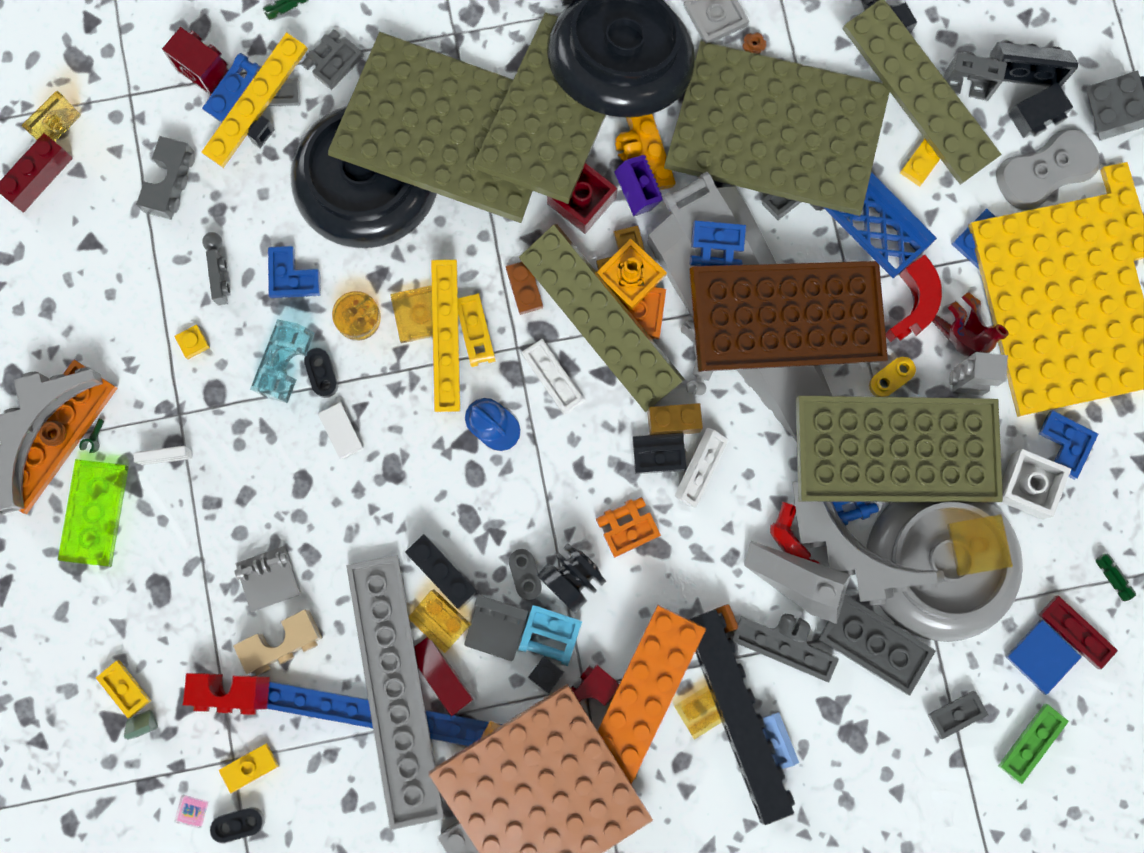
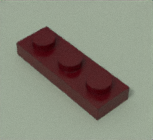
[1038,596,1119,670]

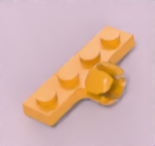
[615,114,676,190]

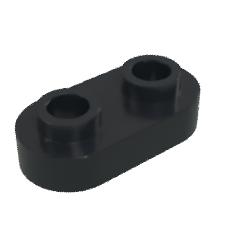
[304,348,338,398]
[210,807,265,843]

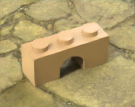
[233,610,323,676]

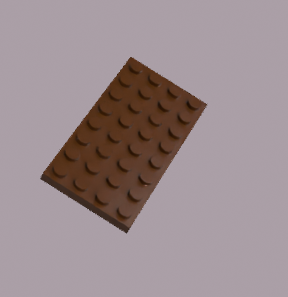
[689,261,888,372]

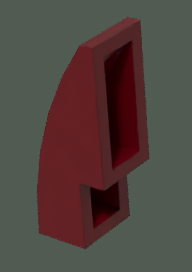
[414,636,474,716]

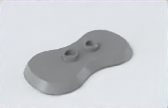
[996,129,1101,210]

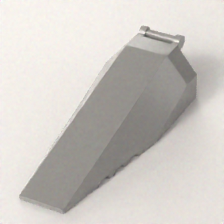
[647,172,832,442]

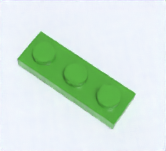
[998,704,1069,784]

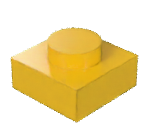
[174,324,210,359]

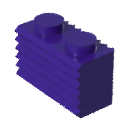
[614,155,663,216]

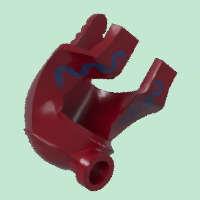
[932,292,1009,357]

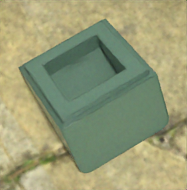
[124,710,158,740]

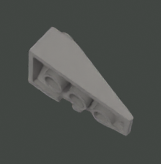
[744,541,851,624]

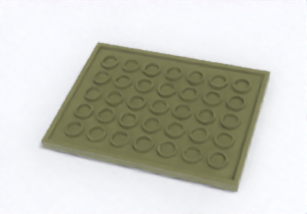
[328,31,533,223]
[664,41,890,216]

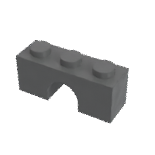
[136,136,195,220]

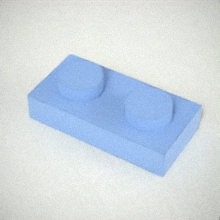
[762,712,799,769]

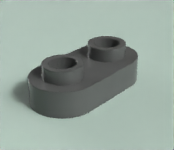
[509,549,542,600]

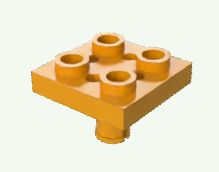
[597,239,667,310]

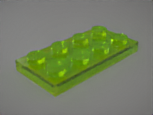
[57,459,129,567]

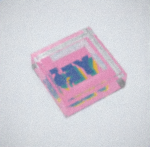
[174,795,209,829]

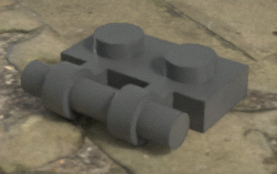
[301,29,364,90]

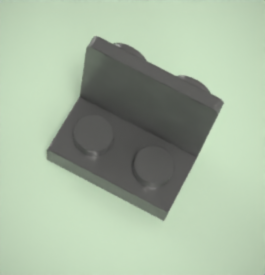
[464,595,529,661]

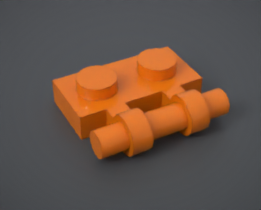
[596,497,661,558]

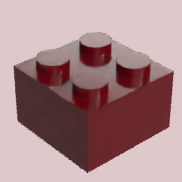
[162,27,229,95]
[547,163,618,234]

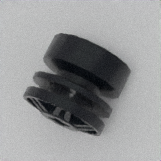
[537,544,606,613]

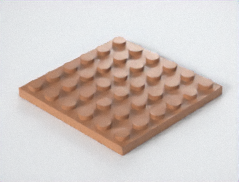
[429,684,653,853]

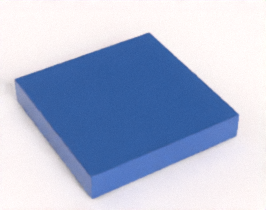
[1006,620,1082,695]

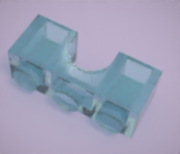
[250,319,315,403]

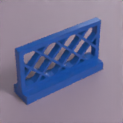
[823,172,937,278]

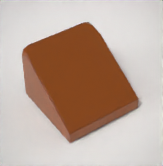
[710,604,738,633]

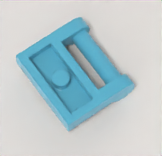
[518,605,582,666]

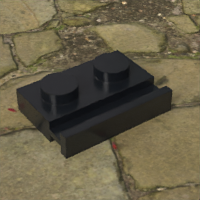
[632,433,687,474]

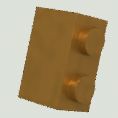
[647,403,703,435]

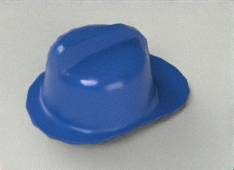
[465,398,521,451]

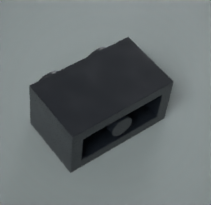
[1008,83,1073,139]

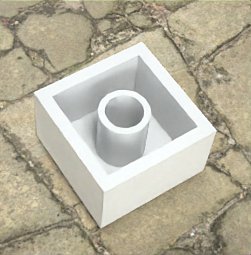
[1001,449,1071,520]

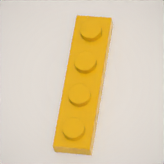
[1100,162,1144,261]

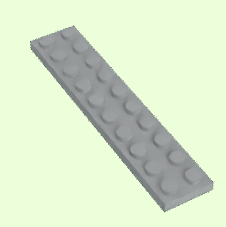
[346,555,445,830]

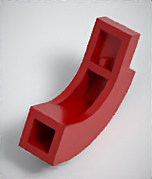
[886,255,942,342]

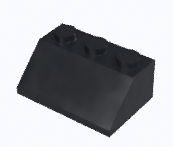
[990,41,1078,87]

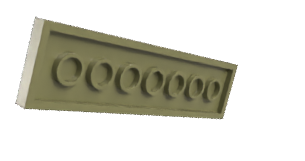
[842,0,1002,185]
[519,224,685,412]

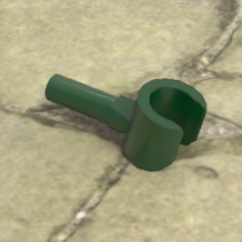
[79,419,104,453]

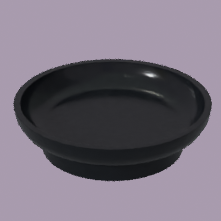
[547,0,695,117]
[290,106,437,248]

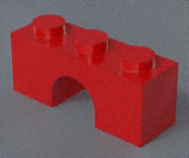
[183,673,270,715]

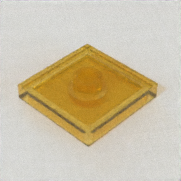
[22,91,81,141]
[390,285,433,344]
[947,514,1013,576]

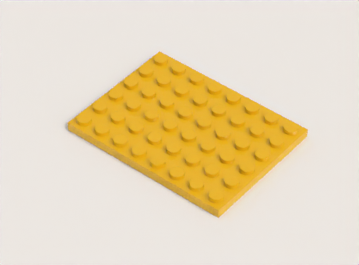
[968,192,1144,417]

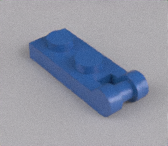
[202,53,261,123]

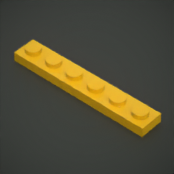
[201,32,308,168]
[431,259,460,412]

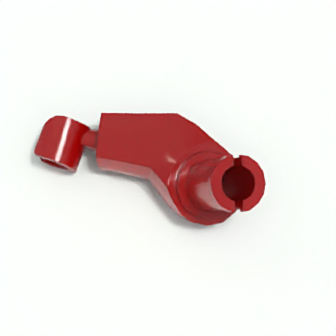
[770,502,820,564]

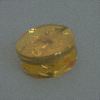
[332,291,381,341]

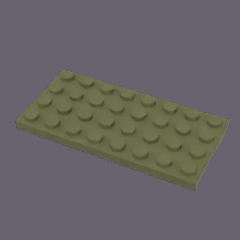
[473,12,606,204]
[796,396,1003,502]

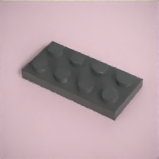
[818,595,936,696]

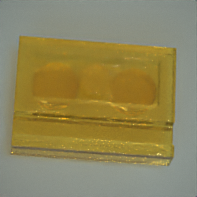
[409,589,471,653]
[674,685,722,740]

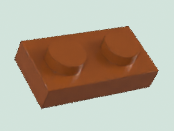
[505,262,543,315]

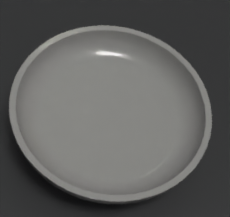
[866,502,1023,642]

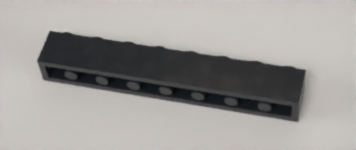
[689,609,795,826]

